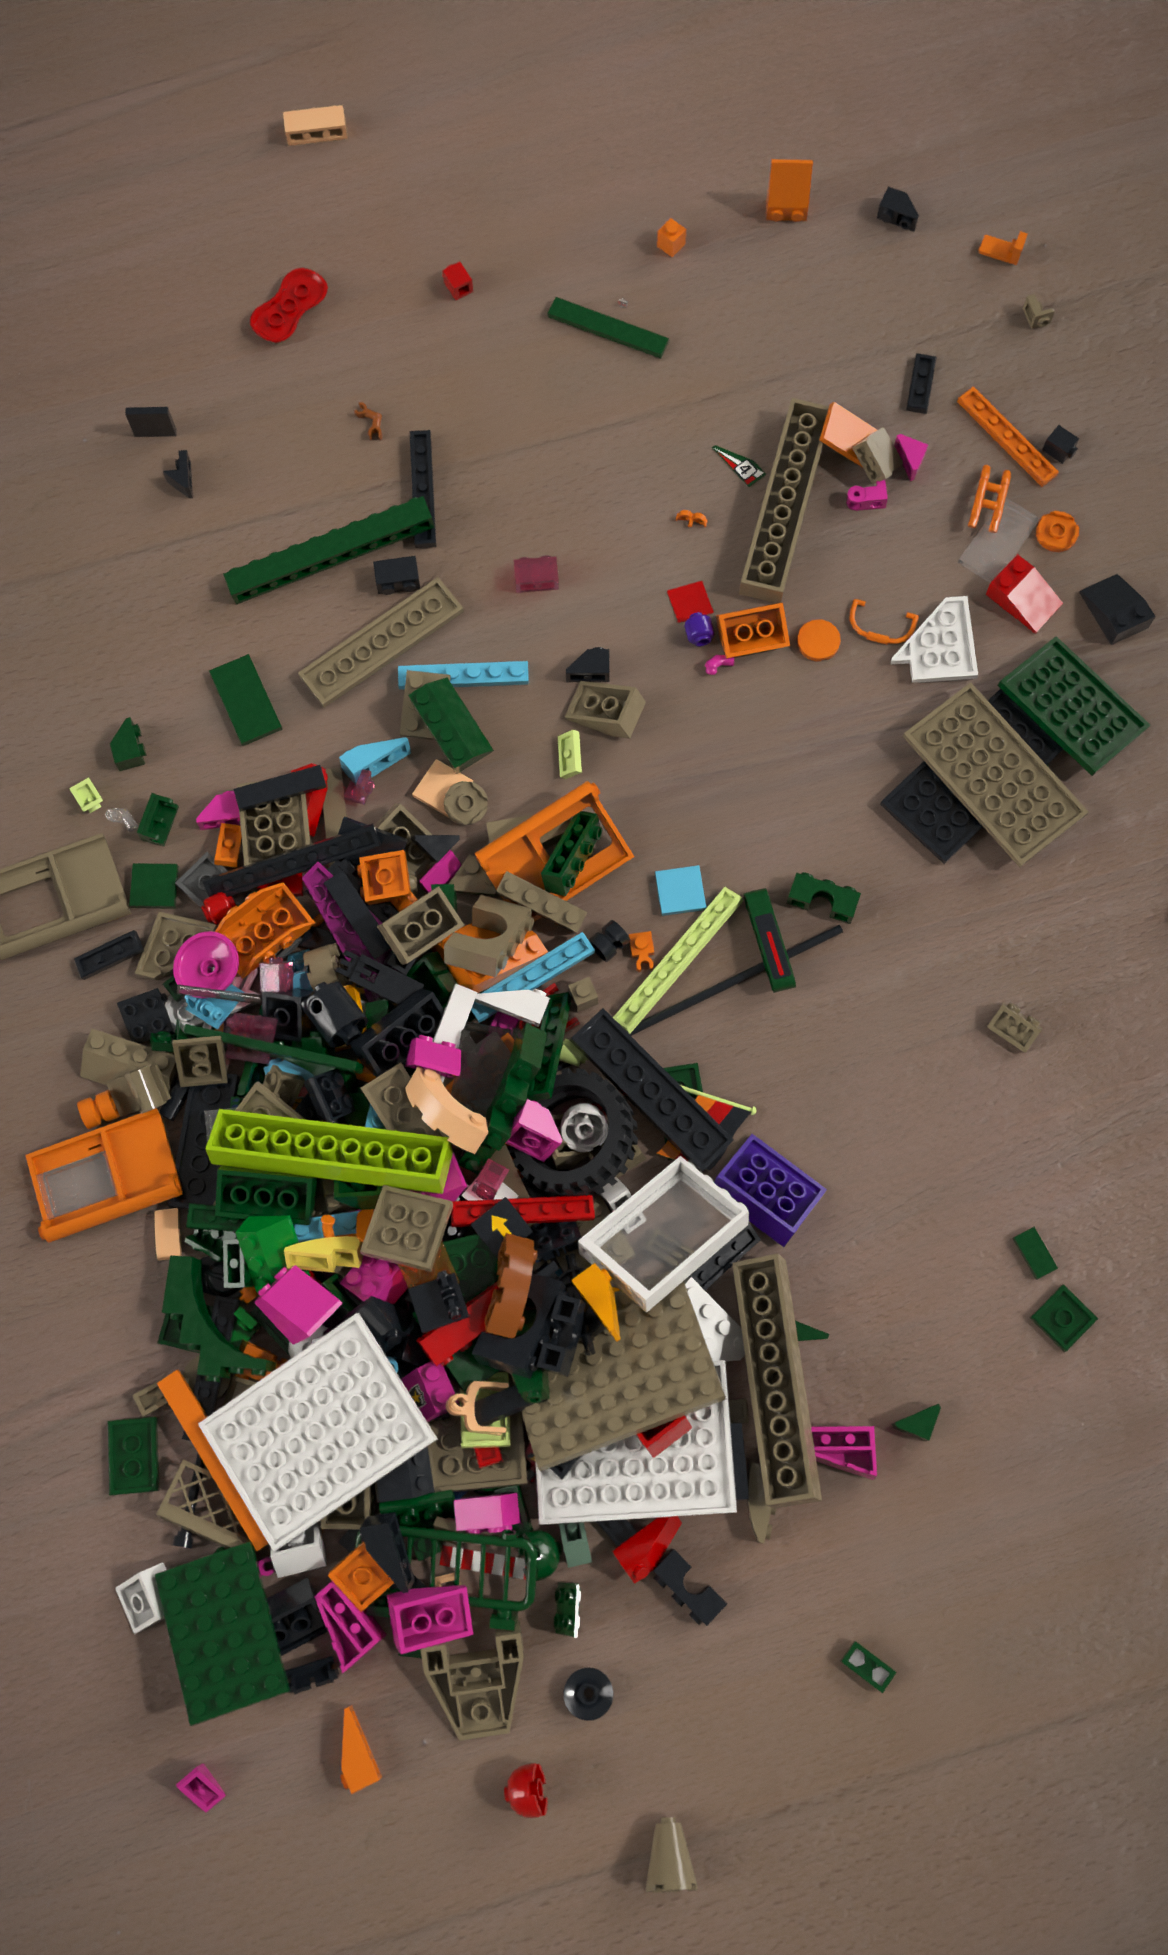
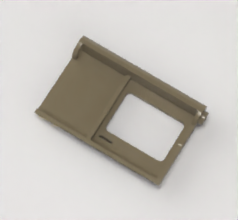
[0,833,131,960]

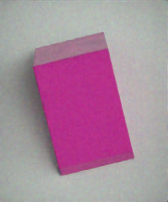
[894,434,928,481]
[176,1763,226,1813]

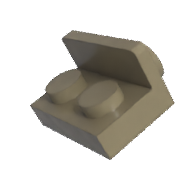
[987,1002,1042,1053]
[263,1065,305,1108]

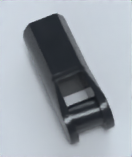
[159,1079,189,1121]

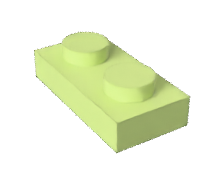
[558,730,582,779]

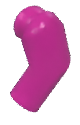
[705,655,734,675]

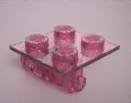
[225,1012,278,1064]

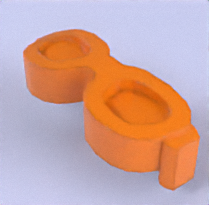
[675,510,708,528]

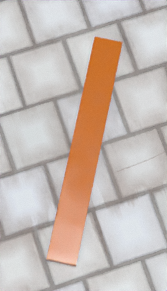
[157,1369,268,1551]

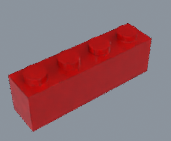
[416,1282,499,1366]

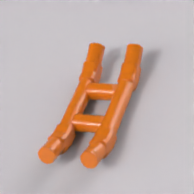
[968,465,1011,533]

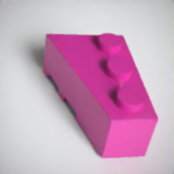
[811,1426,877,1480]
[315,1581,387,1673]

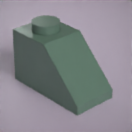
[559,1522,592,1568]

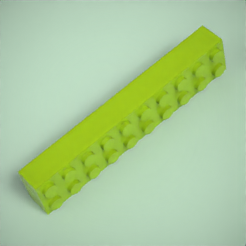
[205,1109,453,1194]

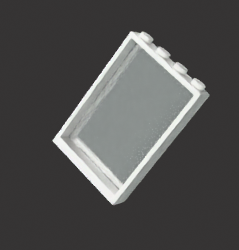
[578,1156,749,1313]

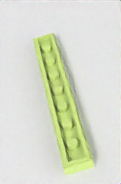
[613,887,743,1034]

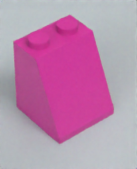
[254,1265,342,1345]

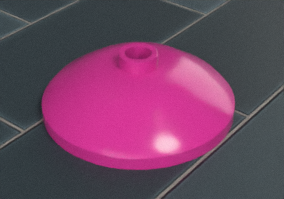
[173,931,239,999]

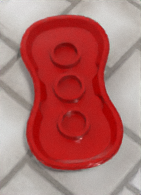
[250,268,328,343]

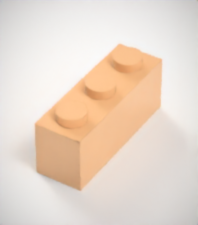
[283,105,347,146]

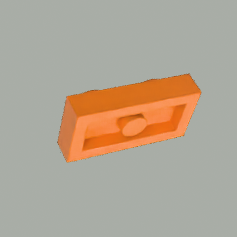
[214,823,242,867]

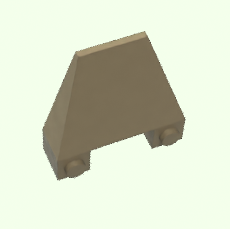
[421,1621,524,1741]

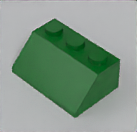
[235,1215,310,1293]

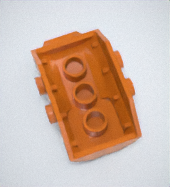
[215,882,315,979]

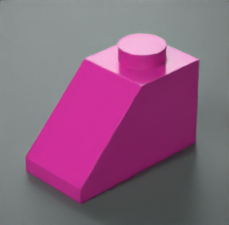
[196,791,241,830]

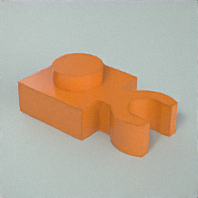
[629,931,654,972]

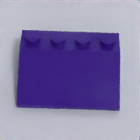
[714,1134,827,1247]

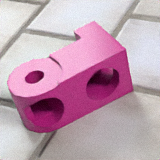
[846,480,888,511]

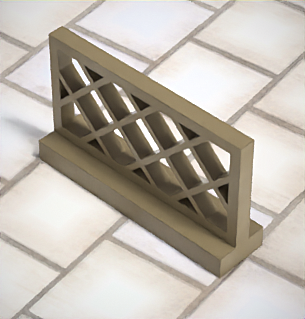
[156,1459,250,1549]

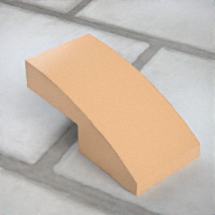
[155,1208,182,1261]

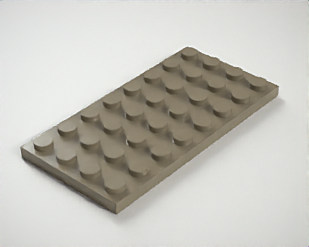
[903,682,1089,867]

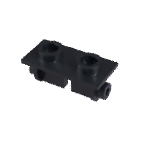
[285,1656,339,1695]

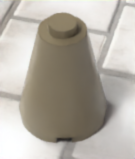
[646,1817,698,1893]

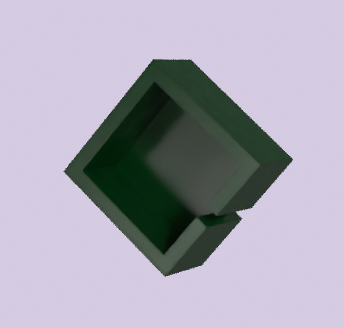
[406,951,459,1009]

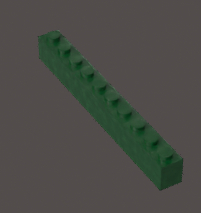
[223,496,435,605]

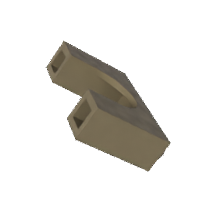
[444,895,534,977]

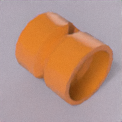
[77,1090,120,1130]

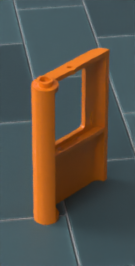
[474,781,634,922]

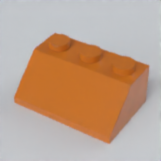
[716,603,790,658]

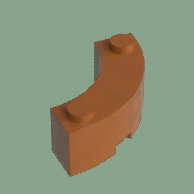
[485,1233,537,1338]

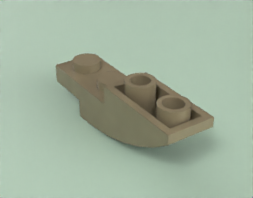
[747,1462,776,1544]

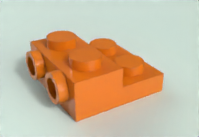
[357,850,411,905]

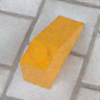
[571,1263,621,1342]

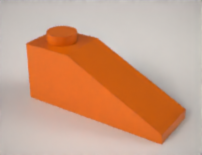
[340,1705,382,1794]

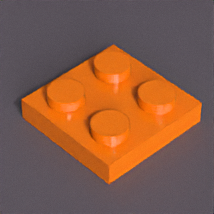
[328,1542,394,1612]

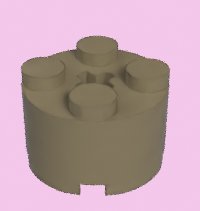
[303,943,348,991]

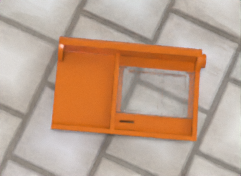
[25,1108,182,1243]

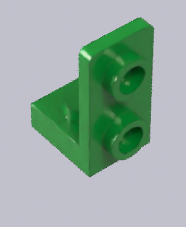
[231,1307,261,1349]

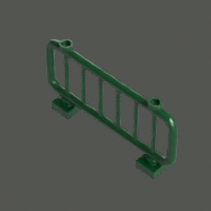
[355,1526,538,1631]

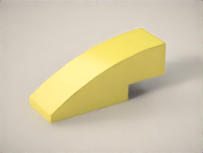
[284,1236,363,1273]

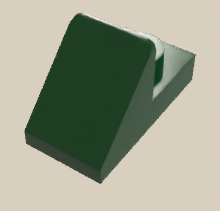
[150,1019,194,1052]

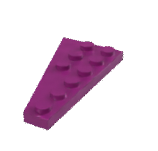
[302,862,392,1003]

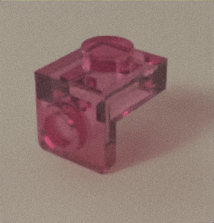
[344,769,374,805]

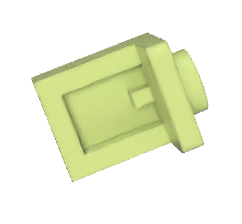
[69,777,103,813]

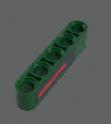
[743,888,796,993]

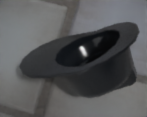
[200,1256,243,1298]

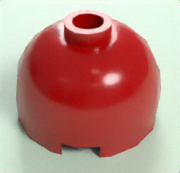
[504,1763,548,1818]

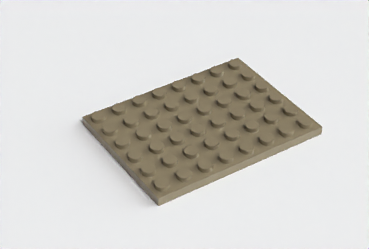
[511,1269,726,1471]

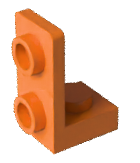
[979,231,1028,265]

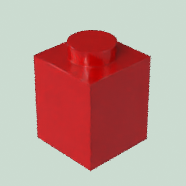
[442,261,473,301]

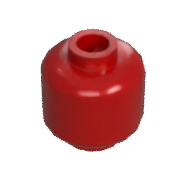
[201,892,236,925]

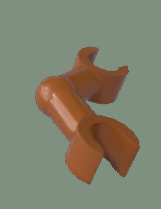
[354,402,383,441]

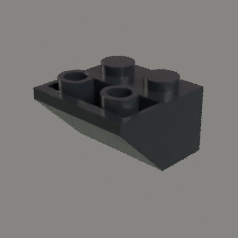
[304,1069,356,1123]

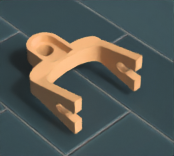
[446,1381,508,1436]

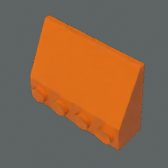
[434,923,548,993]

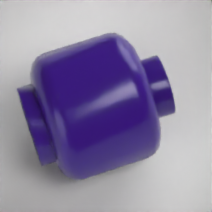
[684,612,715,647]

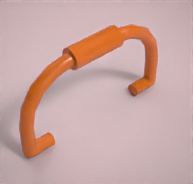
[849,599,919,645]

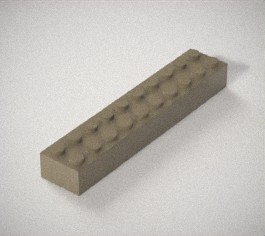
[739,398,829,603]
[732,1254,822,1509]

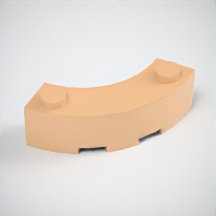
[405,1066,488,1154]

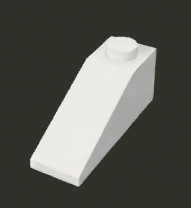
[474,989,550,1027]

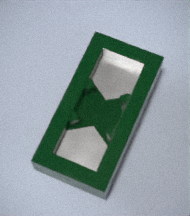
[840,1640,897,1694]

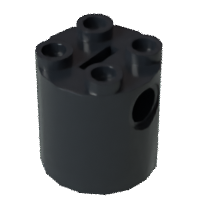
[300,981,368,1048]

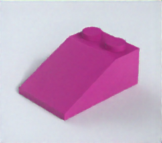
[387,1585,473,1654]

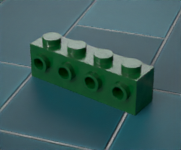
[541,811,602,896]

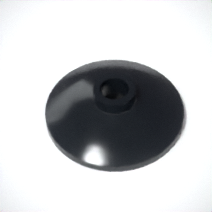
[563,1667,614,1721]

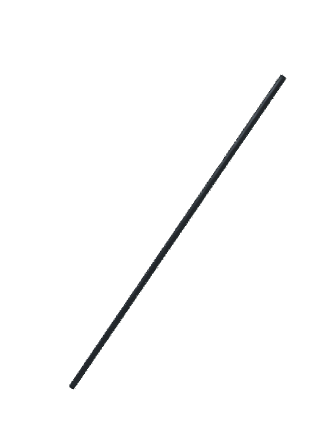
[480,925,843,1100]

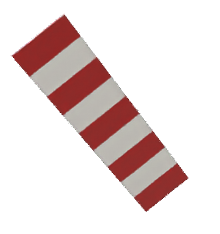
[439,1545,527,1580]

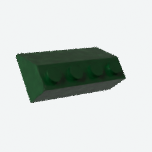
[408,677,494,774]
[215,1165,318,1225]

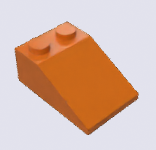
[766,159,813,222]

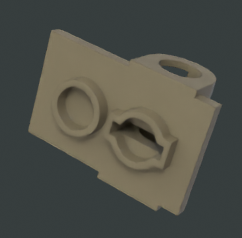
[106,1064,171,1117]

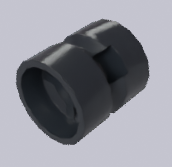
[589,920,631,962]

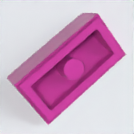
[420,850,462,893]

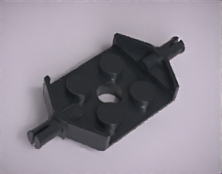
[556,1254,606,1356]

